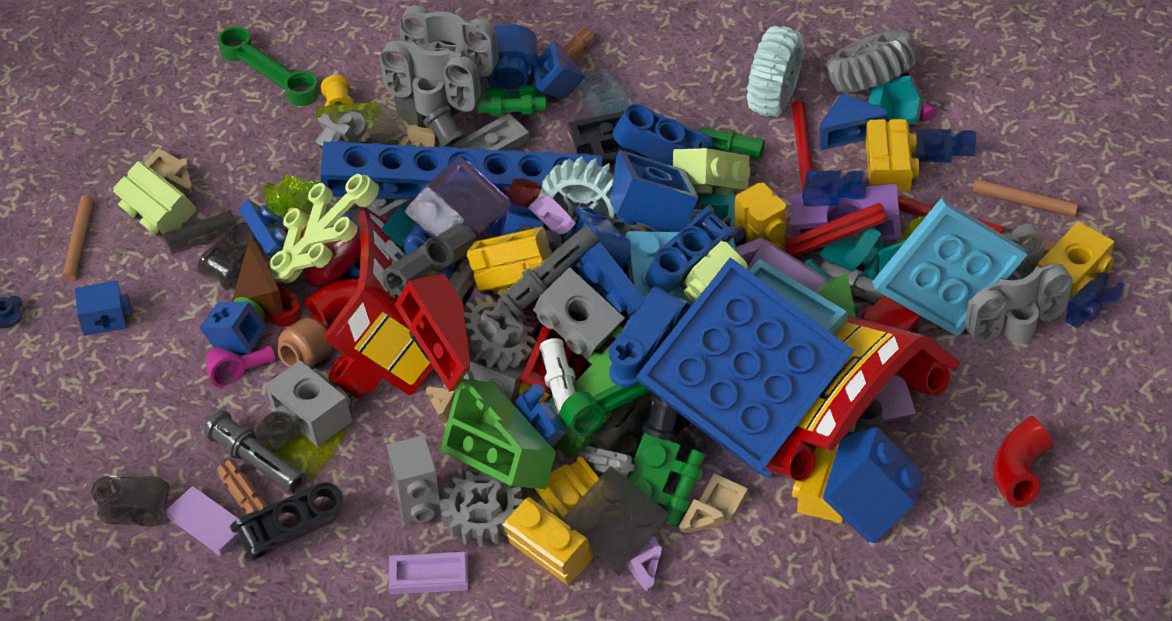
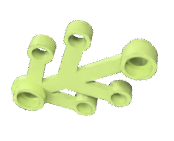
[269,174,379,283]

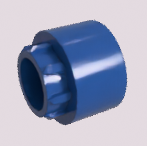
[481,24,538,89]

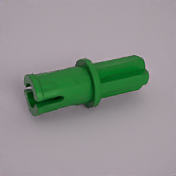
[698,127,765,161]

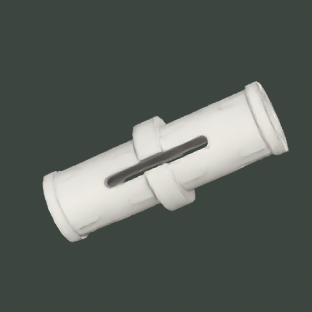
[539,338,576,417]

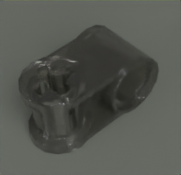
[197,223,264,291]
[91,475,170,527]

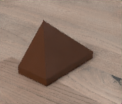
[232,241,284,315]

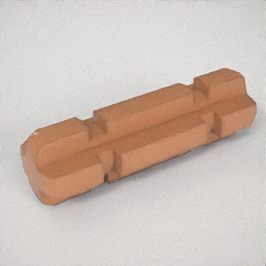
[562,28,594,62]
[217,460,268,514]

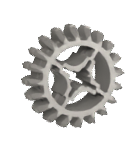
[826,29,918,93]

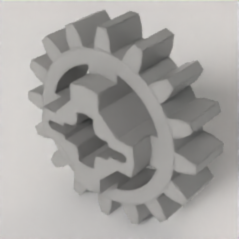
[463,295,536,371]
[440,470,524,547]

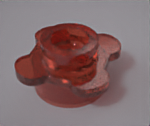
[503,178,540,207]

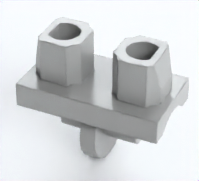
[315,112,367,151]

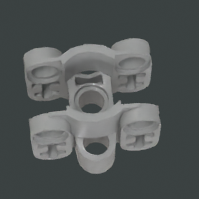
[380,5,499,116]
[965,224,1072,344]

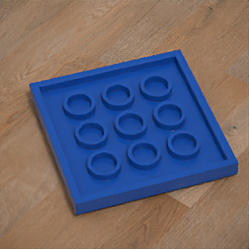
[635,257,854,474]

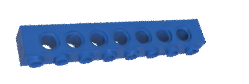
[320,141,602,206]

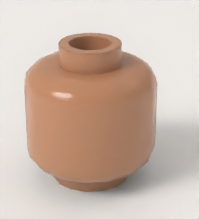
[278,318,332,369]

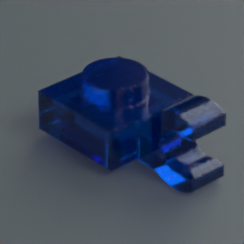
[916,129,976,163]
[802,170,867,206]
[1065,272,1124,329]

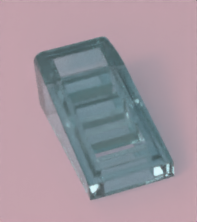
[578,69,629,117]

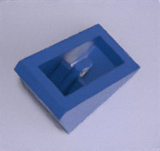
[533,41,586,99]
[819,93,887,150]

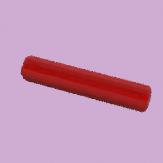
[785,203,887,258]

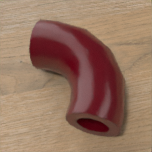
[304,232,361,289]

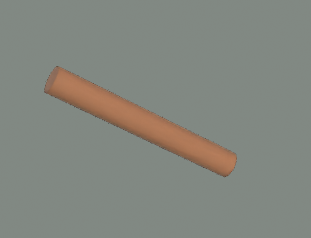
[972,179,1079,217]
[61,195,94,281]

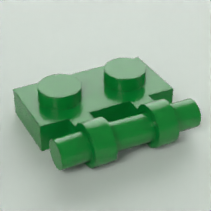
[477,85,547,116]
[618,432,706,527]

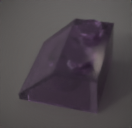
[404,155,513,240]

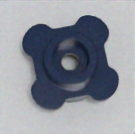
[0,295,22,328]

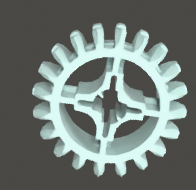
[747,26,804,117]
[538,156,625,241]

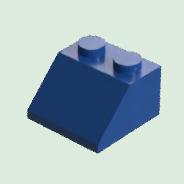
[610,150,698,232]
[822,427,924,543]

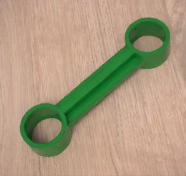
[217,26,319,106]
[560,383,650,436]

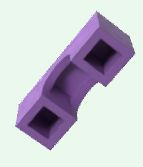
[790,184,902,247]

